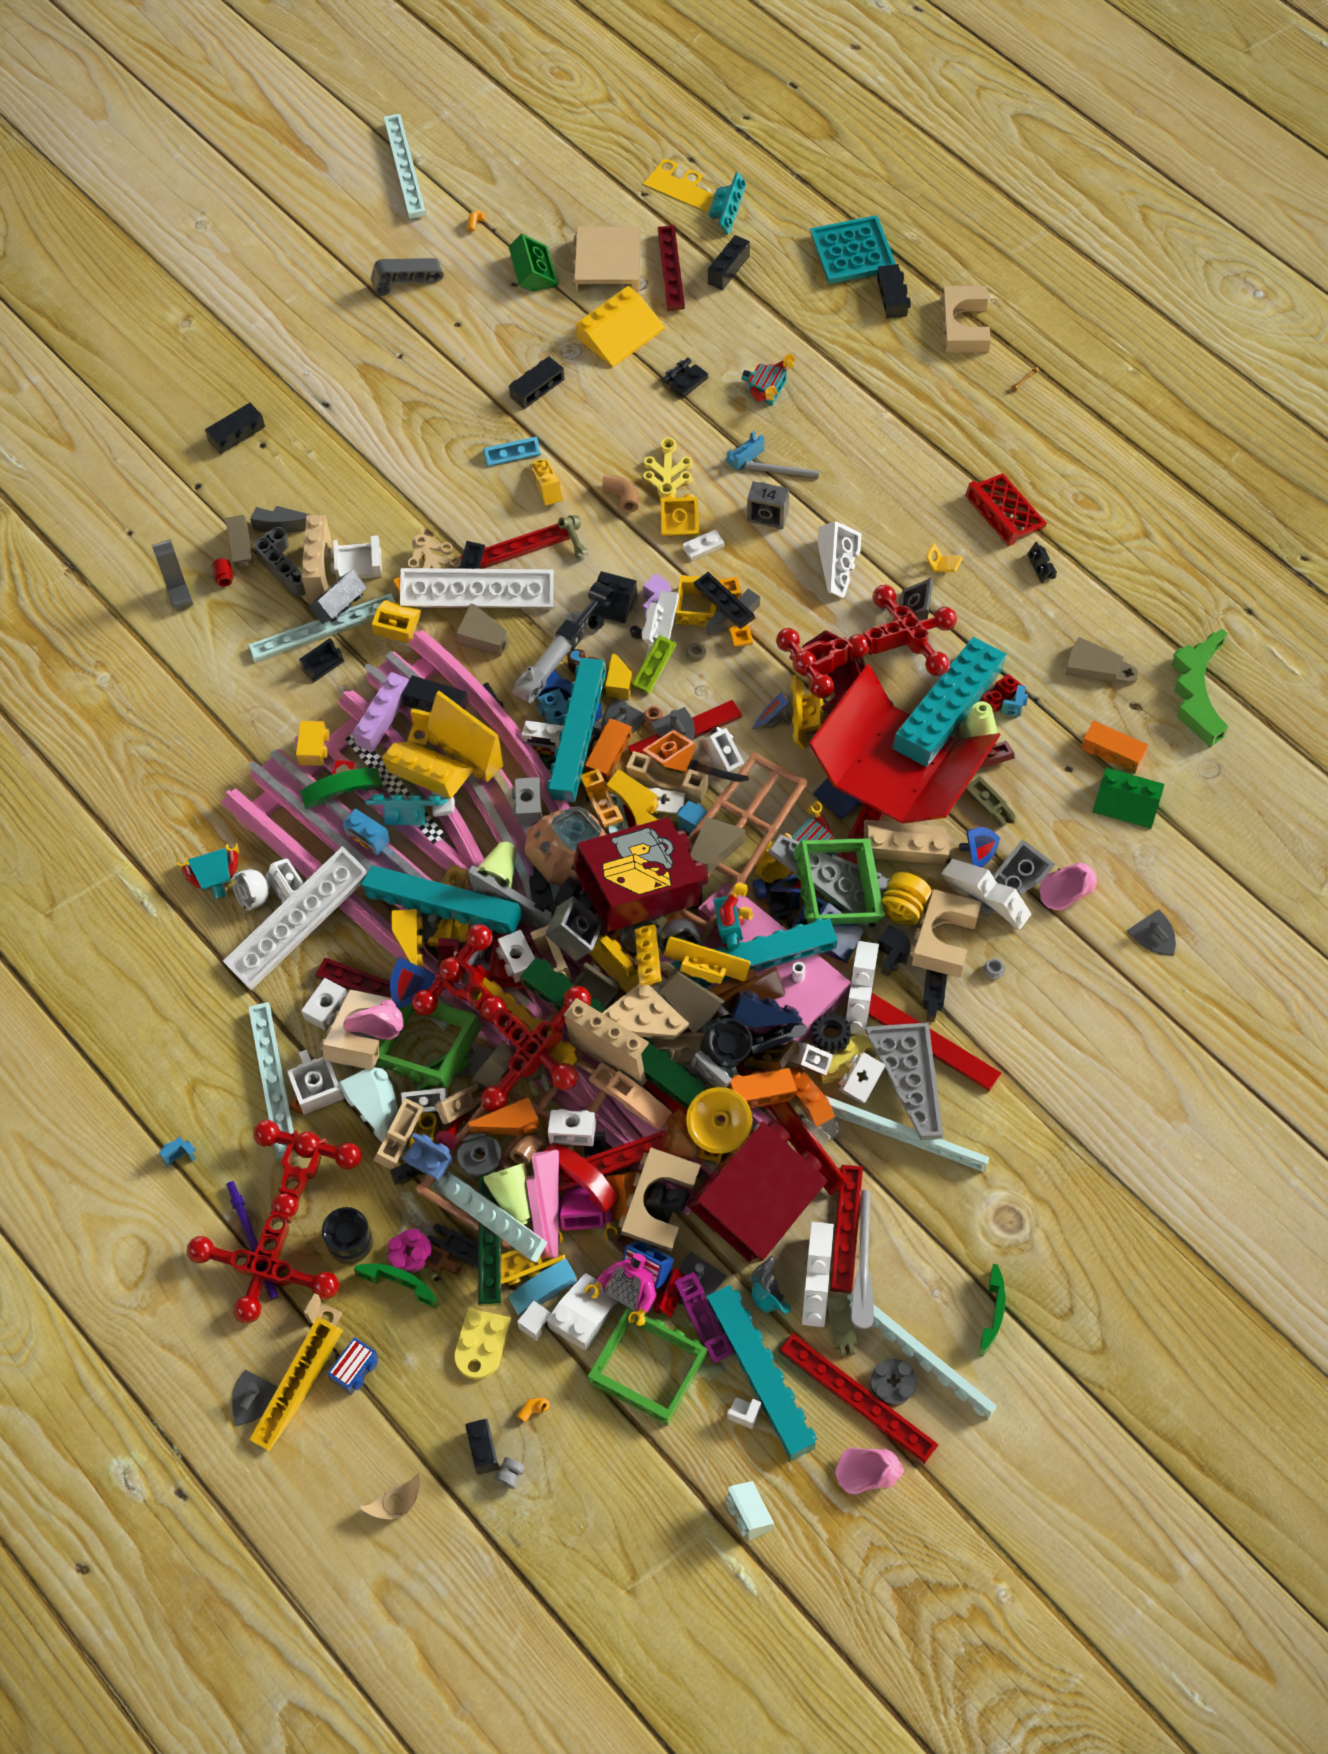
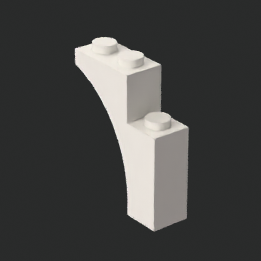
[941,859,1031,929]
[846,941,879,1036]
[802,1222,834,1327]

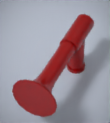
[436,1112,472,1150]

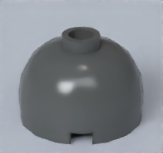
[659,919,702,959]

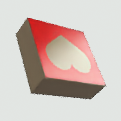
[332,760,356,775]

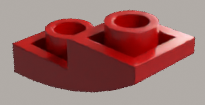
[980,674,1023,713]

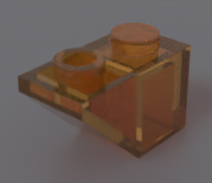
[662,1109,697,1161]

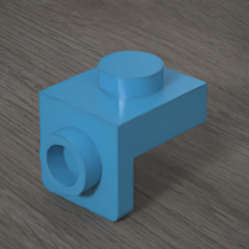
[1001,685,1028,716]
[159,1137,196,1166]

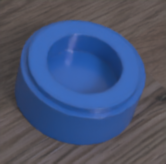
[752,878,766,900]

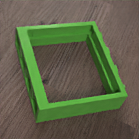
[794,839,884,925]
[375,1003,483,1089]
[588,1307,707,1425]

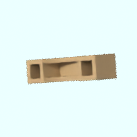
[626,751,708,803]

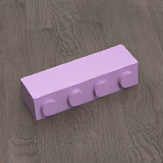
[352,672,409,752]

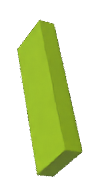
[632,635,677,695]

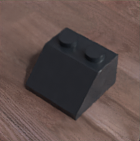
[591,571,638,624]

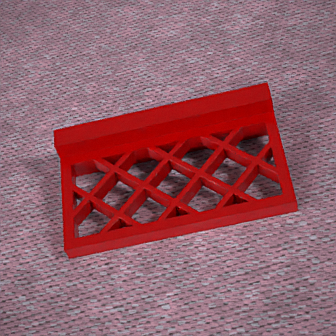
[965,473,1047,546]

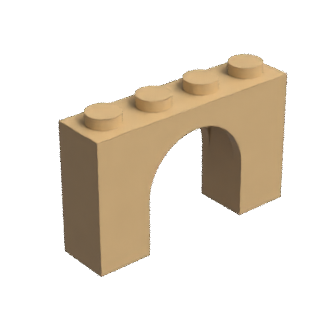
[940,286,991,353]
[302,515,332,604]
[910,889,982,978]
[321,990,392,1070]
[618,1148,701,1252]

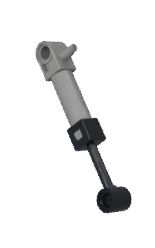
[512,582,615,703]

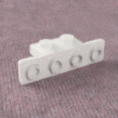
[642,591,679,657]

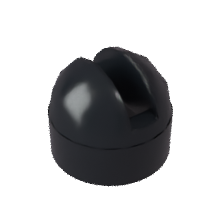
[588,614,605,630]

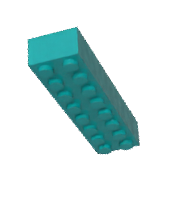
[892,637,1007,767]

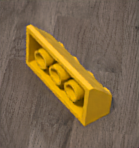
[382,741,474,799]

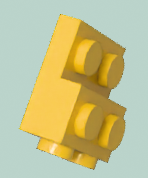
[660,494,699,536]

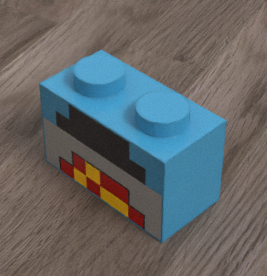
[343,808,390,855]

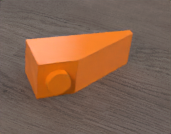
[468,1097,541,1135]

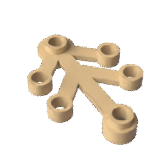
[408,534,461,569]

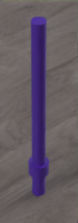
[226,1181,279,1300]

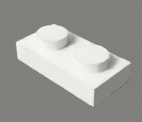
[683,529,725,562]

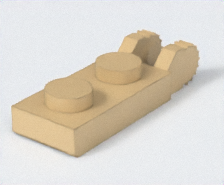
[435,1083,481,1124]

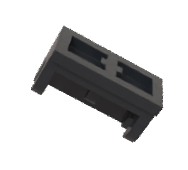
[299,638,345,683]

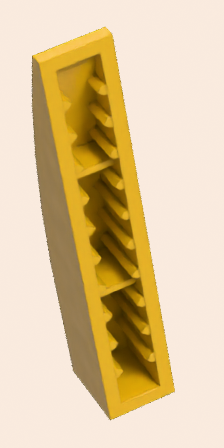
[249,1317,343,1451]

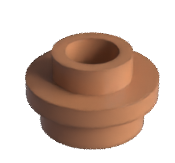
[644,706,663,725]

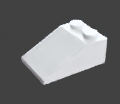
[547,1273,619,1351]

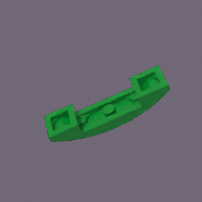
[300,768,383,809]
[354,1263,438,1308]
[979,1264,1006,1356]

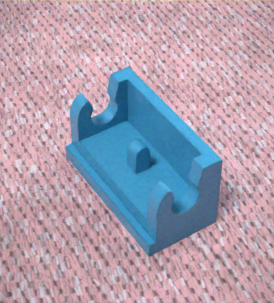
[725,431,764,471]

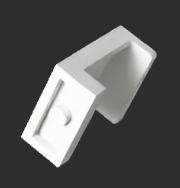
[330,535,382,580]

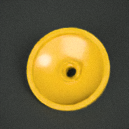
[686,1087,752,1154]

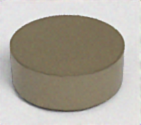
[687,643,706,662]

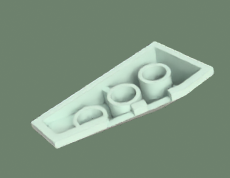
[338,1068,408,1152]

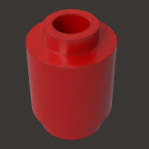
[212,558,233,587]

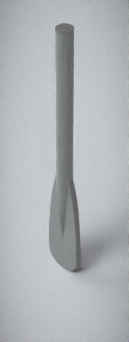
[851,1190,874,1329]

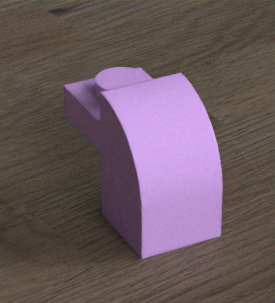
[643,573,671,618]

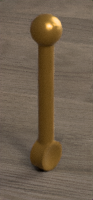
[1011,367,1039,391]

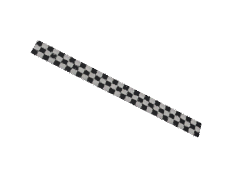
[345,734,446,844]

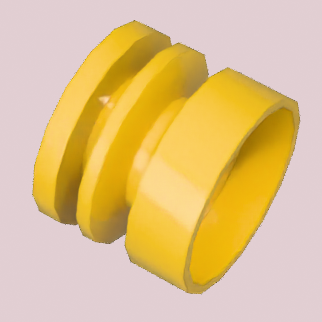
[881,872,932,926]

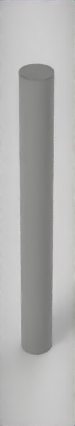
[746,461,820,478]

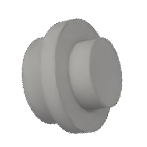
[984,959,1005,979]

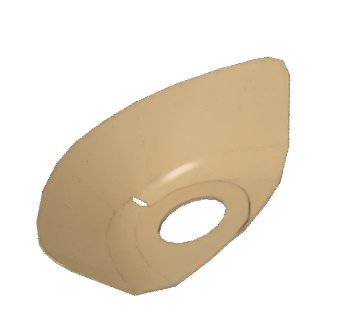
[361,1473,421,1519]

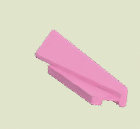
[526,1150,559,1259]

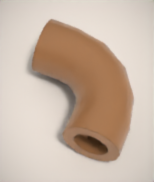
[602,475,639,513]
[510,1134,550,1166]

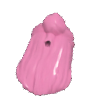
[1040,862,1097,911]
[343,999,403,1040]
[835,1447,904,1494]

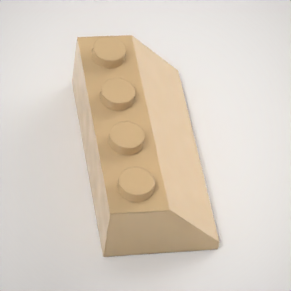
[864,820,949,865]

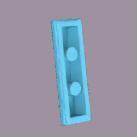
[483,436,541,467]

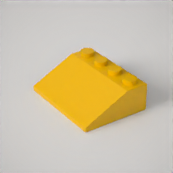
[576,286,665,368]
[427,691,503,782]

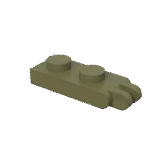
[826,1295,857,1357]

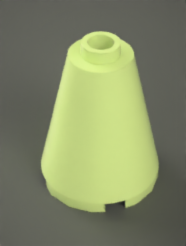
[958,702,998,739]
[477,842,517,888]
[483,1163,531,1225]

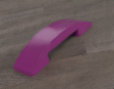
[674,1272,734,1364]

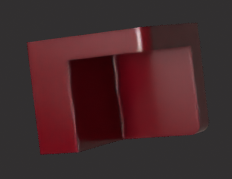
[438,938,461,969]

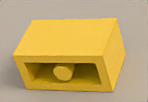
[296,721,329,766]

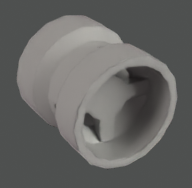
[495,1457,525,1489]

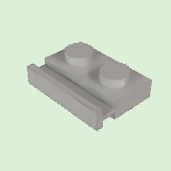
[688,1050,732,1089]

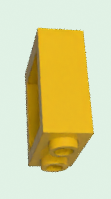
[675,575,718,627]

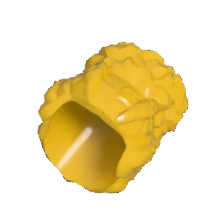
[755,841,791,884]

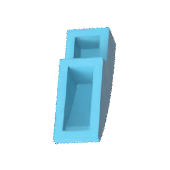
[508,1258,577,1316]

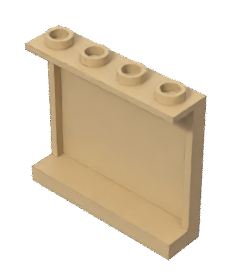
[572,227,641,292]
[564,998,649,1087]

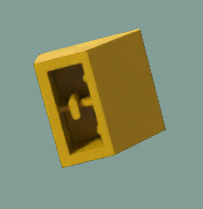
[372,600,422,644]

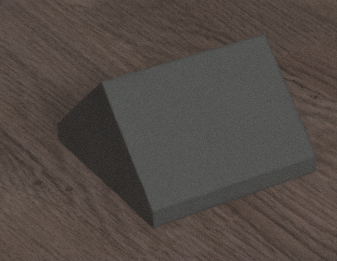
[900,578,933,621]

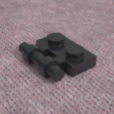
[661,357,708,398]

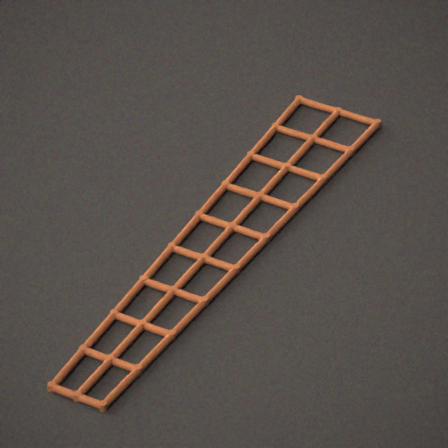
[416,752,807,1249]

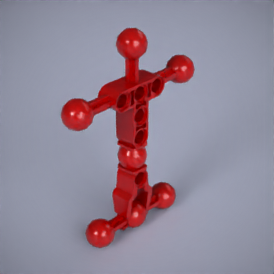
[776,584,958,699]
[412,924,591,1113]
[186,1120,362,1324]

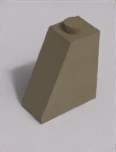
[225,515,254,567]
[456,603,509,656]
[690,817,746,874]
[470,1041,516,1092]

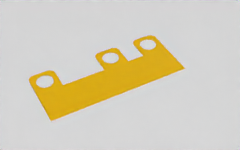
[643,159,715,213]

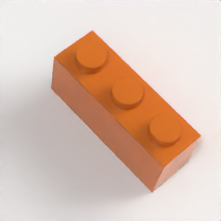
[584,718,632,782]
[1081,720,1148,773]
[790,1066,835,1127]
[728,1068,798,1108]

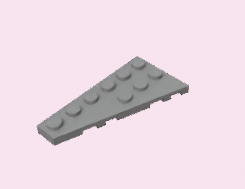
[768,835,890,927]
[468,865,553,930]
[865,1023,943,1140]

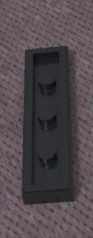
[693,572,755,629]

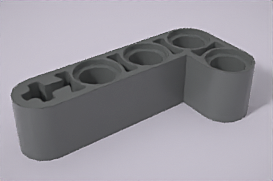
[371,258,444,296]
[254,527,306,597]
[152,539,194,611]

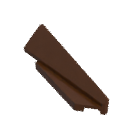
[709,967,785,1020]

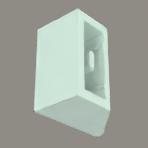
[726,1481,774,1541]

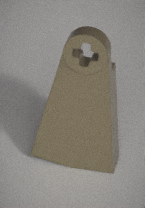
[1066,637,1138,685]
[657,961,725,1034]

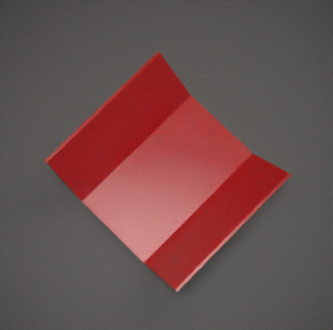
[809,664,1001,824]

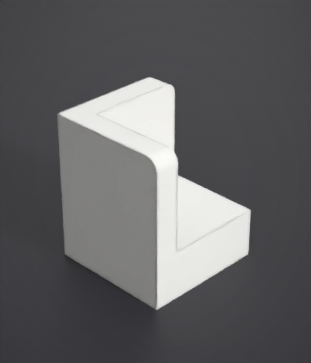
[518,1301,551,1341]
[727,1398,761,1429]

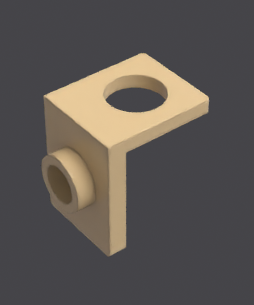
[304,1293,342,1326]

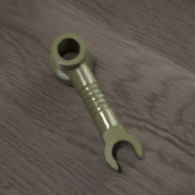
[558,515,588,560]

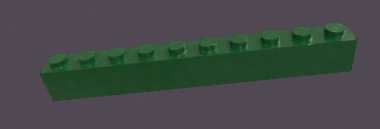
[520,957,707,1111]

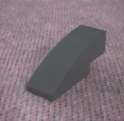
[250,506,310,533]
[706,588,760,635]

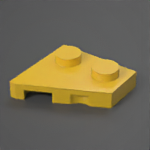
[428,918,470,946]

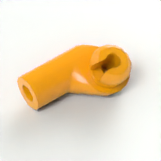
[467,210,485,232]
[516,1398,550,1423]

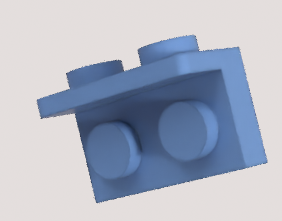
[402,1133,453,1181]

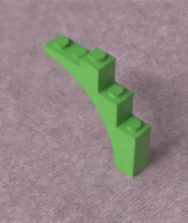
[1172,629,1228,747]

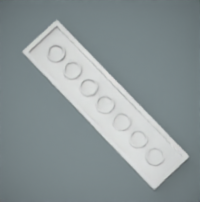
[400,568,554,609]
[223,846,368,990]

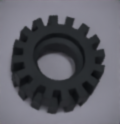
[812,1012,851,1054]

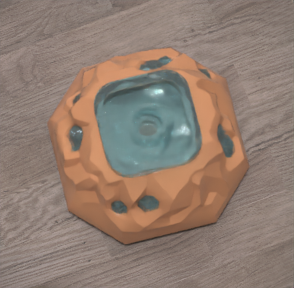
[524,806,606,886]

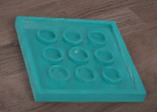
[810,215,896,284]

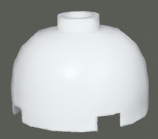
[232,869,271,911]

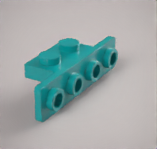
[708,172,746,235]
[365,794,447,826]

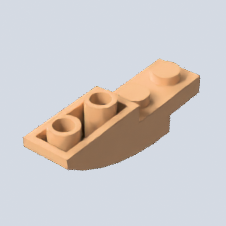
[589,1062,672,1131]

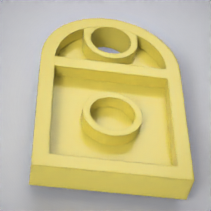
[814,1035,880,1084]
[455,1308,511,1380]

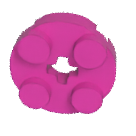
[388,1228,432,1274]

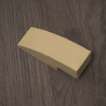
[373,1098,424,1169]

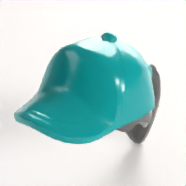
[752,1256,791,1314]

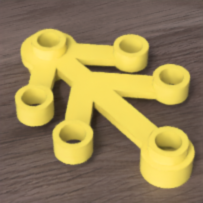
[643,438,692,498]

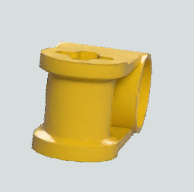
[409,1112,439,1148]

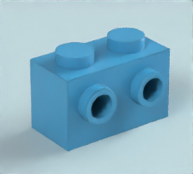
[536,688,568,726]
[677,801,708,844]

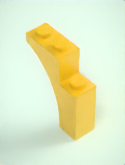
[607,769,659,826]

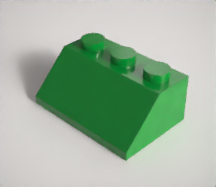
[508,233,558,291]
[1093,768,1165,829]

